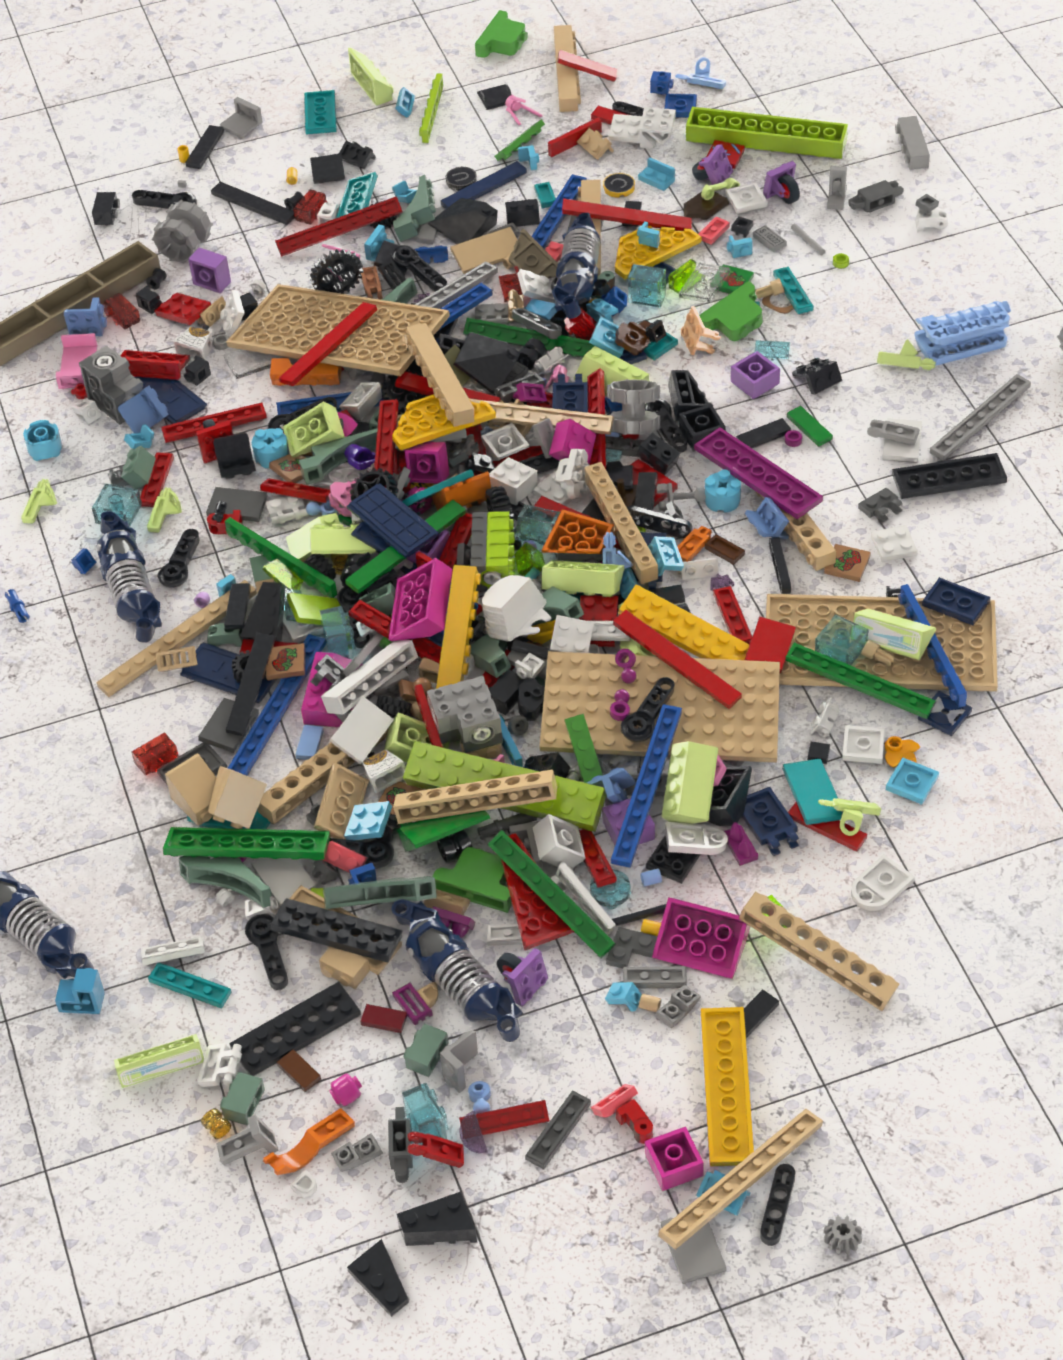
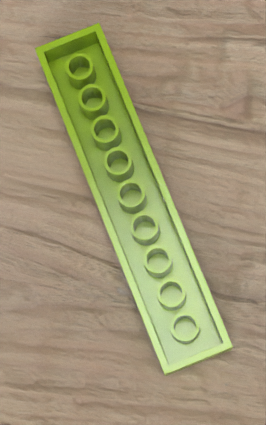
[686,107,848,159]
[403,741,607,832]

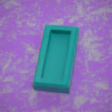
[534,182,556,209]
[644,332,678,361]

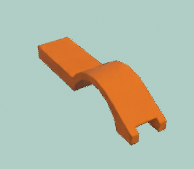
[263,1108,355,1175]

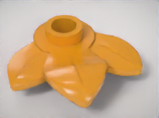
[885,736,920,768]

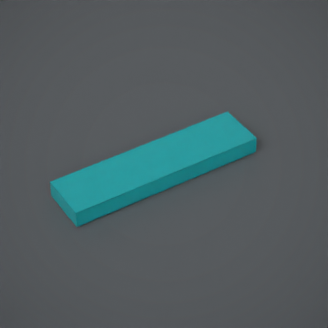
[773,266,814,314]
[148,962,232,1009]

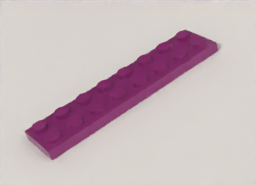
[694,427,823,520]

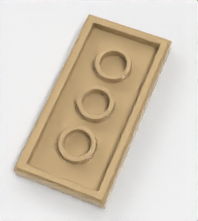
[450,227,518,274]
[314,763,369,839]

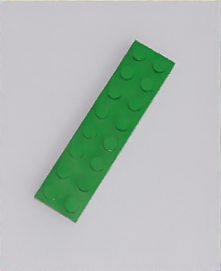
[163,827,330,860]

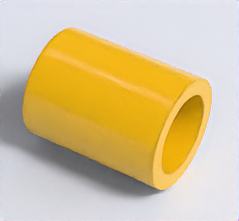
[177,145,190,163]
[286,167,298,185]
[641,919,661,936]

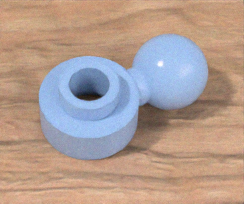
[306,500,339,516]
[468,1081,491,1114]

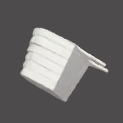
[482,575,551,641]

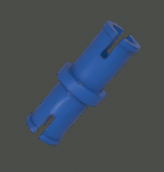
[5,589,30,623]

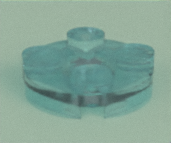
[590,869,631,909]

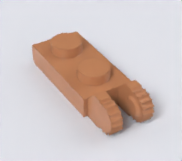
[361,266,383,300]

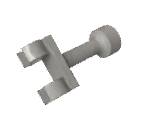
[656,483,706,511]

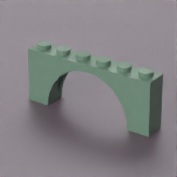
[471,586,584,678]

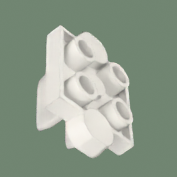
[555,449,590,499]

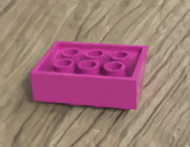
[389,558,452,641]
[301,652,363,727]
[652,897,750,979]

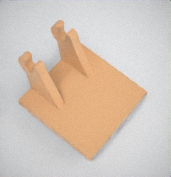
[681,306,721,355]

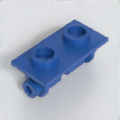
[415,245,448,264]

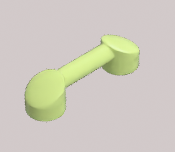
[701,178,740,200]

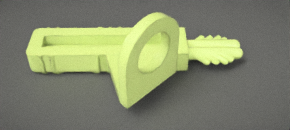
[877,339,936,370]
[21,479,57,524]
[147,487,182,533]
[818,798,881,836]

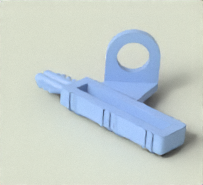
[675,57,726,89]
[602,532,633,569]

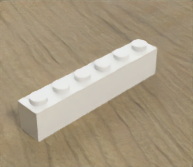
[321,640,418,714]

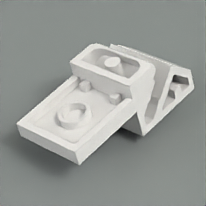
[608,107,676,149]

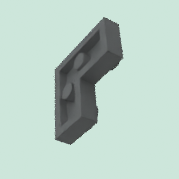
[606,927,658,969]

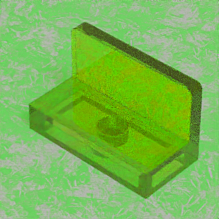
[668,259,705,296]
[514,542,545,577]
[262,559,303,594]

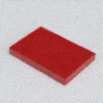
[744,616,796,674]

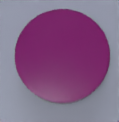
[785,430,802,447]

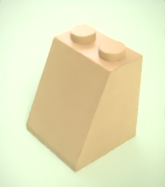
[165,753,216,826]
[208,766,267,829]

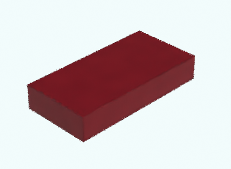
[360,1004,407,1033]

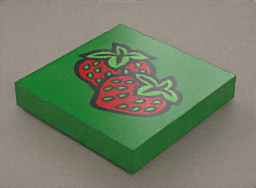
[710,264,754,294]

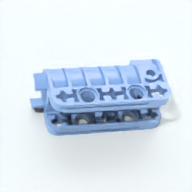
[914,301,1011,365]

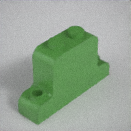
[475,10,528,58]
[699,281,763,341]
[432,847,512,913]

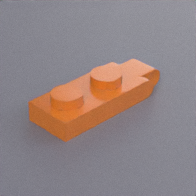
[677,526,712,562]

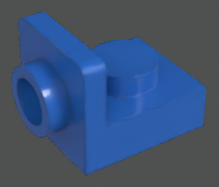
[348,863,377,884]

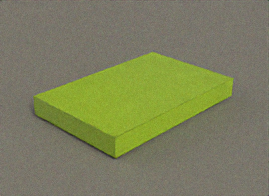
[286,593,349,628]

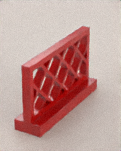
[120,350,190,380]

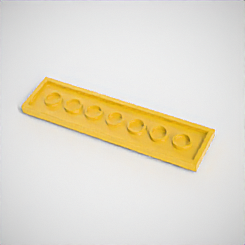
[618,584,749,660]
[701,1007,754,1167]

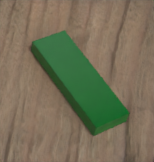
[786,406,833,447]

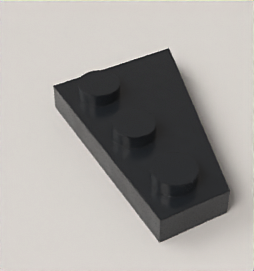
[347,1239,409,1317]

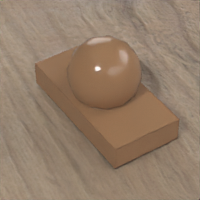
[398,678,435,702]

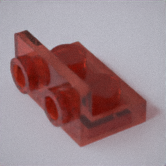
[499,266,523,302]

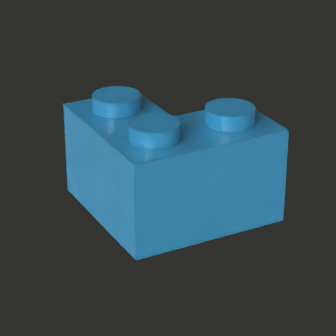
[55,968,105,1014]

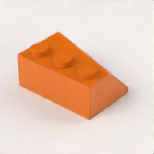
[432,471,491,511]
[541,509,614,554]

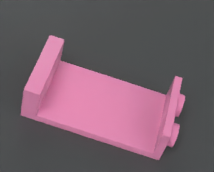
[56,333,98,389]

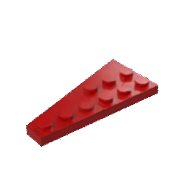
[501,833,574,951]

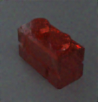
[293,189,328,225]
[104,293,140,330]
[131,732,179,776]

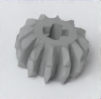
[824,1215,862,1255]

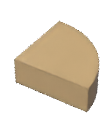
[417,982,438,1008]

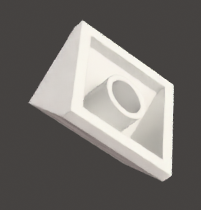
[339,382,382,422]
[481,423,529,461]

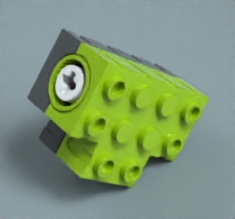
[470,511,515,592]

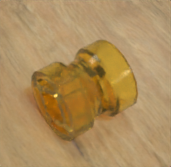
[331,554,349,575]
[201,1108,231,1139]

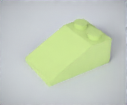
[283,401,345,457]
[286,513,340,560]
[384,712,450,762]

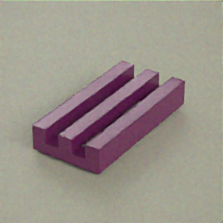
[392,983,433,1025]

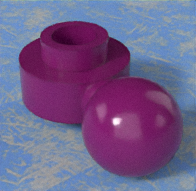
[615,649,637,684]
[610,689,630,721]

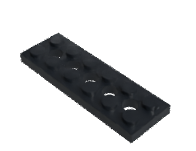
[892,453,1007,499]
[271,898,403,963]
[229,981,361,1076]

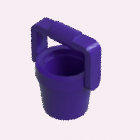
[344,444,375,470]

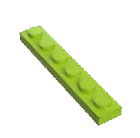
[419,73,444,143]

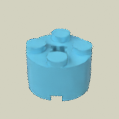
[23,420,62,461]
[252,428,289,468]
[705,469,741,513]

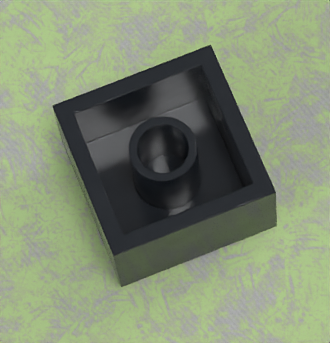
[679,404,726,452]

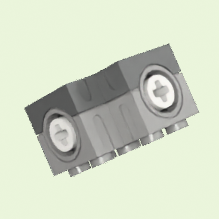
[79,346,143,425]
[427,676,503,753]

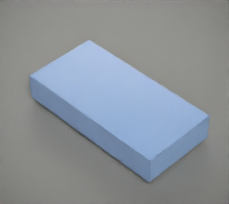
[295,725,324,760]

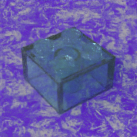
[628,264,666,308]
[92,484,142,527]
[515,504,560,545]
[320,606,356,659]
[815,614,869,665]
[402,1083,449,1145]

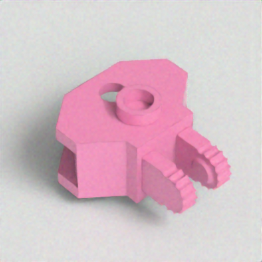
[329,480,356,517]

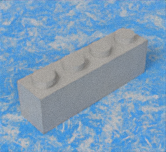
[895,116,930,170]

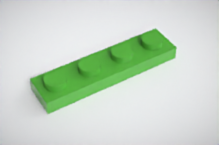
[494,119,545,161]
[564,713,603,783]

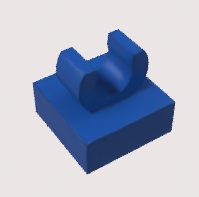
[71,548,97,574]

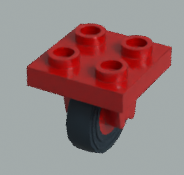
[195,419,233,464]

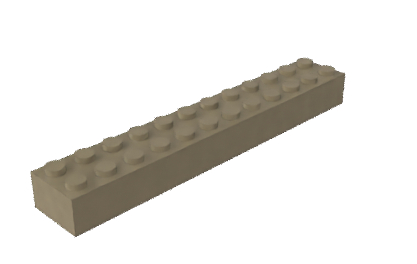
[0,241,161,366]

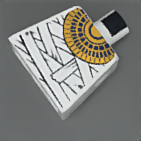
[174,325,213,360]
[362,750,406,793]

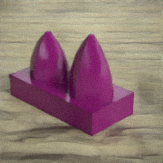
[513,383,547,403]
[724,823,758,866]
[432,906,476,938]

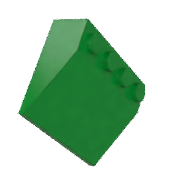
[396,810,490,852]

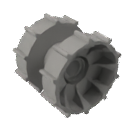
[151,200,213,264]
[607,379,660,435]

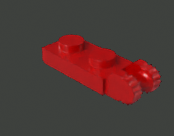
[408,1131,464,1168]

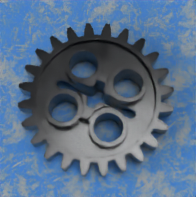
[310,249,364,294]
[381,369,428,415]

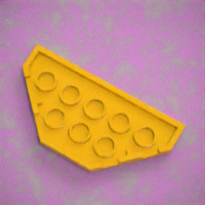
[615,226,702,280]
[392,394,496,450]

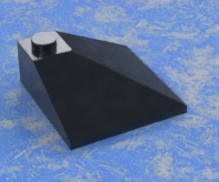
[428,198,498,244]
[453,332,520,395]
[707,766,752,826]

